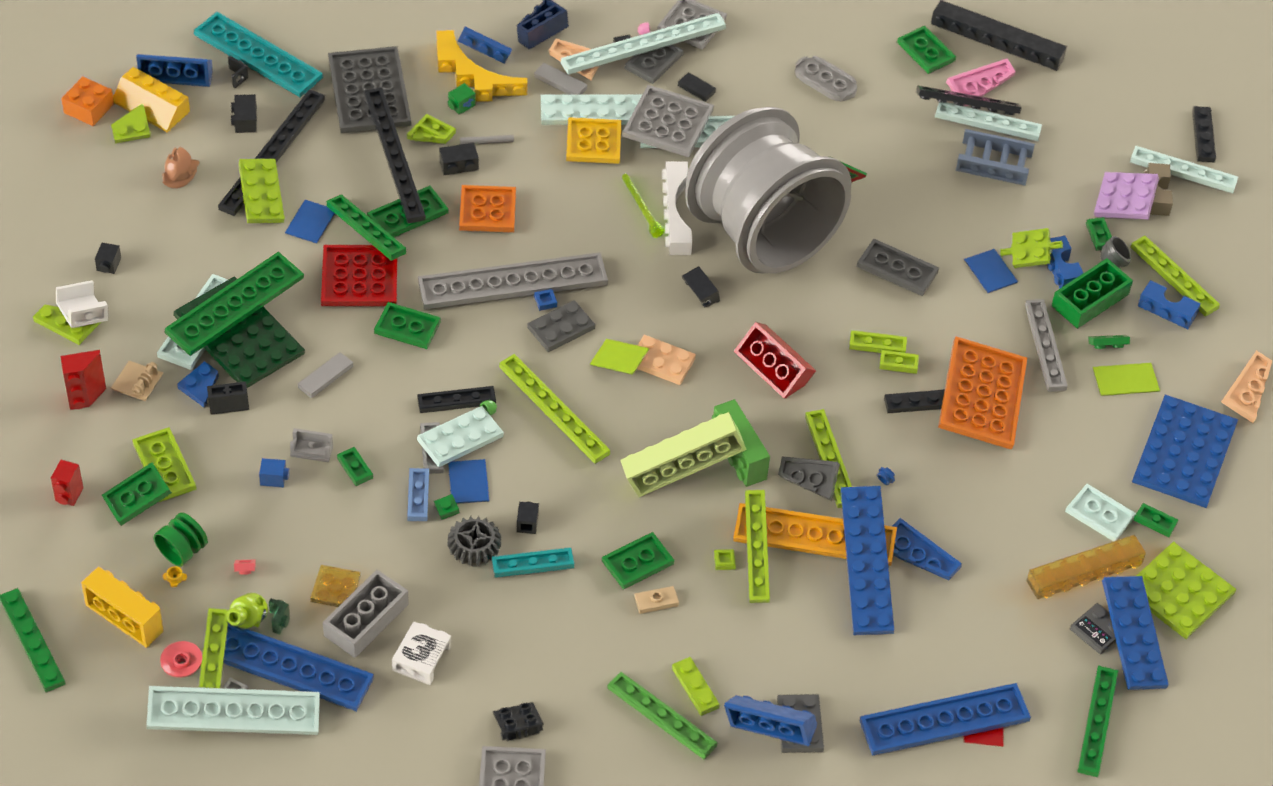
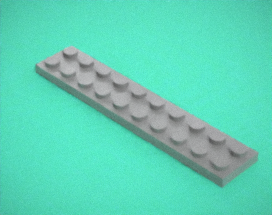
[418,252,608,309]

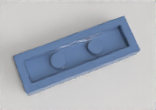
[407,468,429,521]

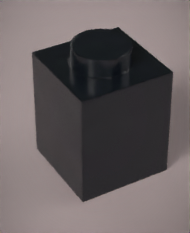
[95,242,121,274]
[516,501,539,534]

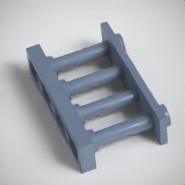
[956,129,1035,186]

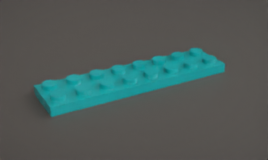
[194,11,323,98]

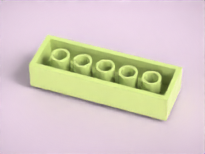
[620,412,747,497]

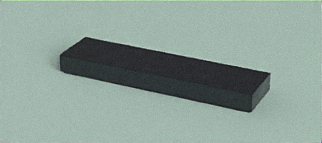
[417,386,496,413]

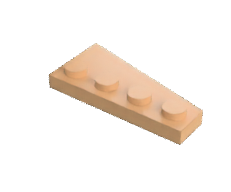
[1221,350,1272,423]

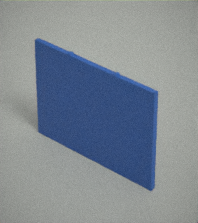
[285,200,335,243]
[964,249,1018,293]
[448,459,489,503]

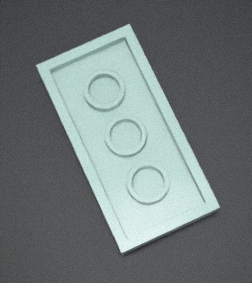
[417,406,504,467]

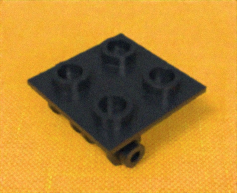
[493,702,544,741]

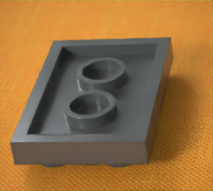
[625,44,683,84]
[527,300,595,352]
[777,694,824,753]

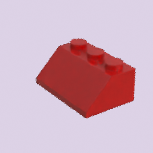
[60,350,106,410]

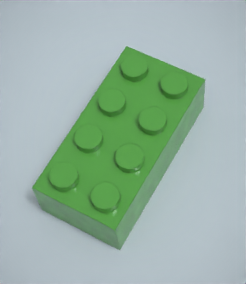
[712,399,770,487]

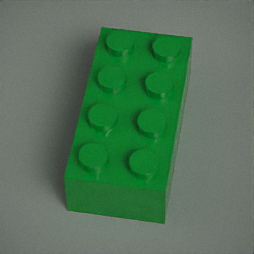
[1051,258,1133,329]

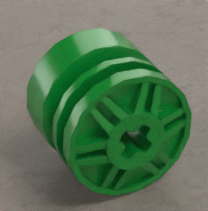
[153,512,208,567]

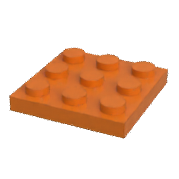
[459,185,516,232]

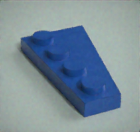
[892,518,962,580]

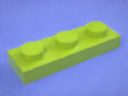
[849,330,907,353]
[672,656,720,716]

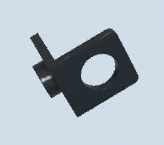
[228,56,248,89]

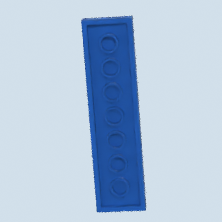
[841,486,895,635]
[223,622,374,711]
[859,683,1031,756]

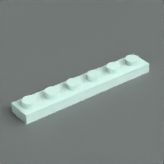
[935,102,1042,141]
[1130,146,1238,193]

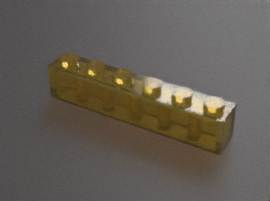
[1026,534,1146,599]

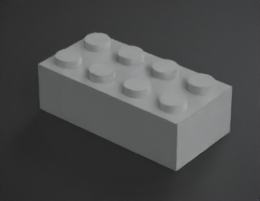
[323,570,409,658]

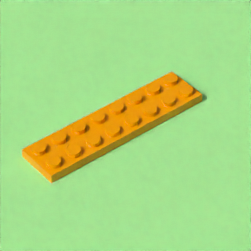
[733,503,897,566]

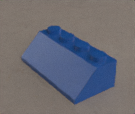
[136,54,213,87]
[724,695,817,746]

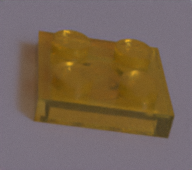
[310,565,361,607]

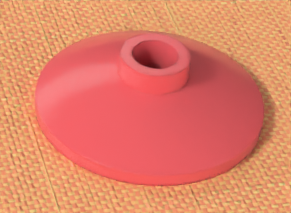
[160,641,202,678]

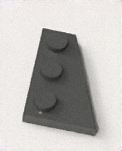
[778,456,840,501]

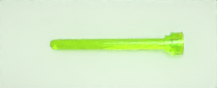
[622,174,665,238]

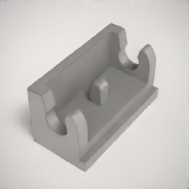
[290,428,333,462]

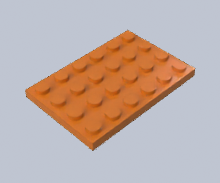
[938,336,1027,450]

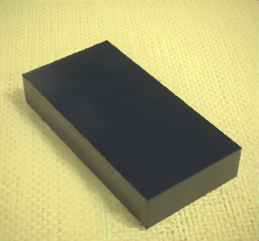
[678,72,716,102]

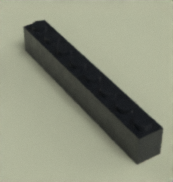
[931,0,1067,71]

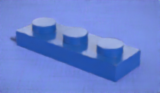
[458,26,512,64]

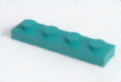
[492,547,574,578]

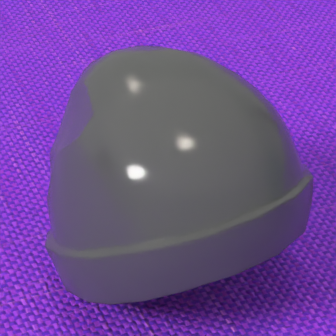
[1100,236,1132,268]

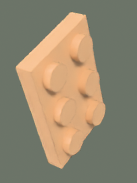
[637,335,696,385]

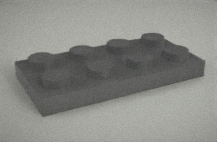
[857,239,939,296]

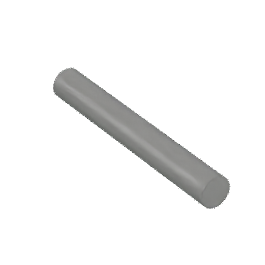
[460,135,514,144]

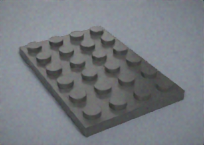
[328,46,412,133]

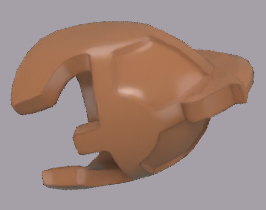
[162,147,200,188]

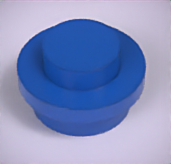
[877,467,895,485]

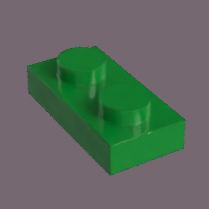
[1086,217,1112,251]
[1088,335,1130,349]
[337,447,373,486]
[1133,503,1179,538]

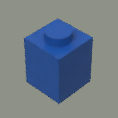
[259,458,290,488]

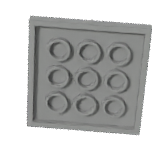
[622,85,714,157]

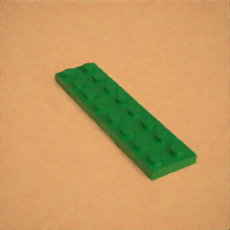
[164,251,304,356]

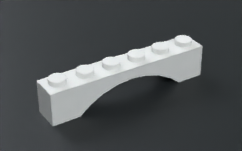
[662,162,692,255]

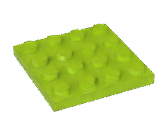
[1136,541,1236,639]

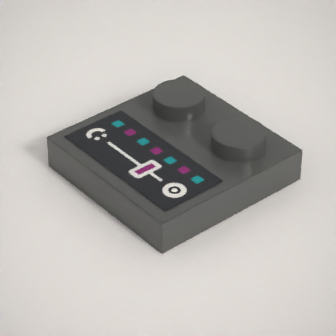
[1070,603,1116,655]

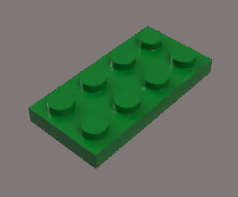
[367,185,449,237]

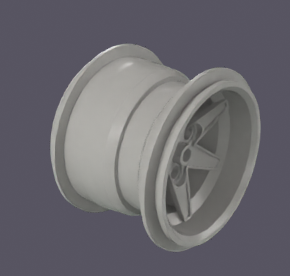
[685,107,851,274]

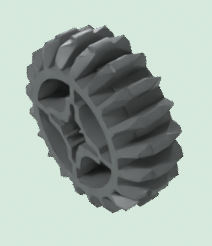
[448,515,501,566]

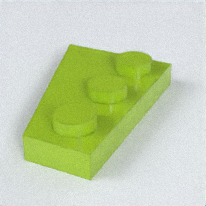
[33,304,101,345]

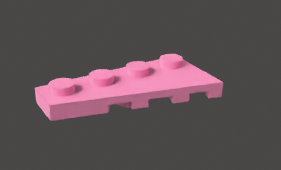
[947,59,1016,107]

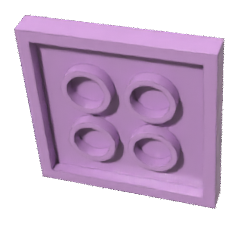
[1094,172,1159,219]

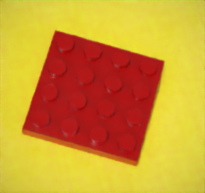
[321,245,398,306]

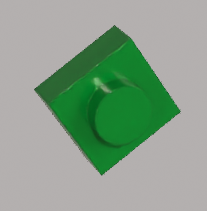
[434,494,460,520]

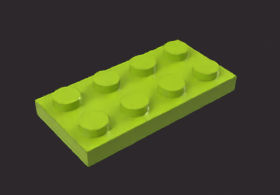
[238,159,285,223]
[132,427,197,502]

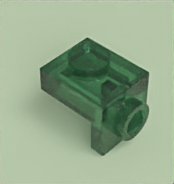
[268,598,290,634]

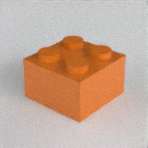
[61,76,114,126]

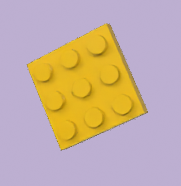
[566,117,621,164]

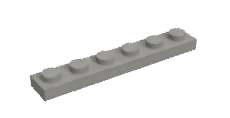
[1025,299,1067,392]

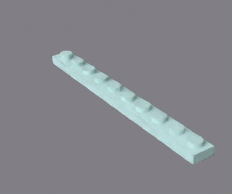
[561,13,726,74]

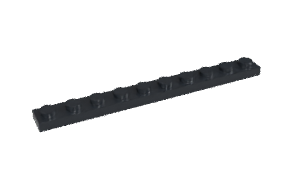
[365,87,425,224]
[218,89,325,216]

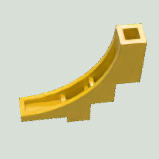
[436,30,528,102]

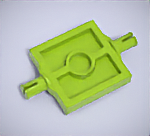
[1000,228,1063,268]

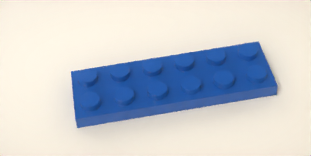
[1102,576,1169,690]

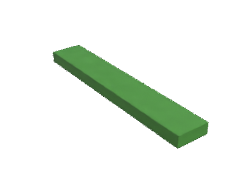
[607,672,718,759]

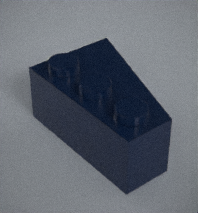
[516,0,569,50]

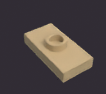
[634,586,679,614]

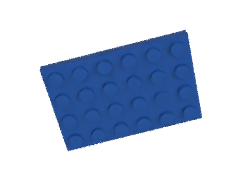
[1132,394,1238,508]

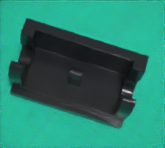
[682,266,720,308]
[207,381,249,415]

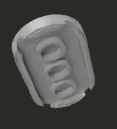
[795,56,857,101]

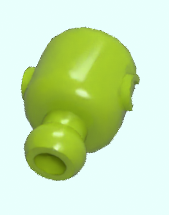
[226,593,268,629]

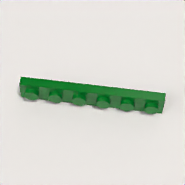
[326,194,406,261]
[0,588,66,693]
[1077,665,1118,778]

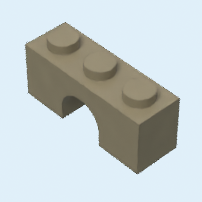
[1143,163,1173,216]

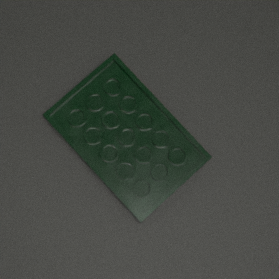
[173,276,305,388]

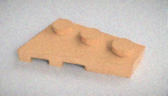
[549,38,600,80]

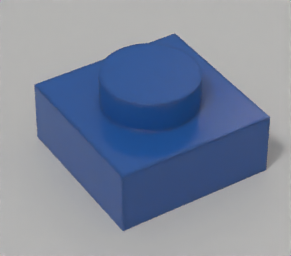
[534,289,557,311]

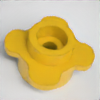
[163,566,187,587]

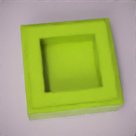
[714,549,736,570]

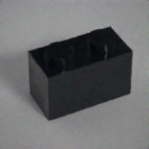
[231,94,257,133]
[439,143,479,175]

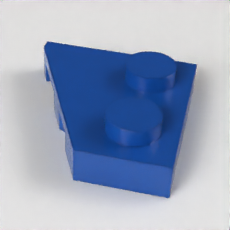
[177,361,219,408]

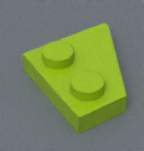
[407,114,456,144]

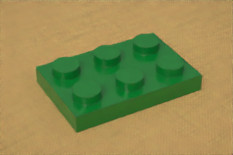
[897,25,956,74]
[374,302,441,349]
[102,462,172,526]
[602,532,674,590]

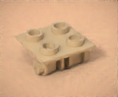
[111,361,164,401]

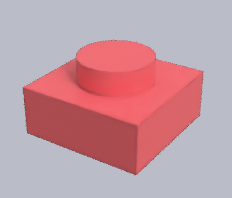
[234,559,256,575]

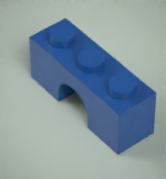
[1048,236,1083,288]
[1138,280,1201,329]

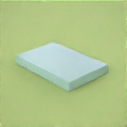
[1065,484,1136,542]

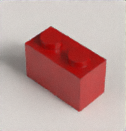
[51,459,84,506]

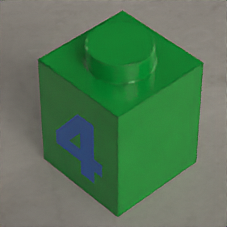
[448,83,476,115]

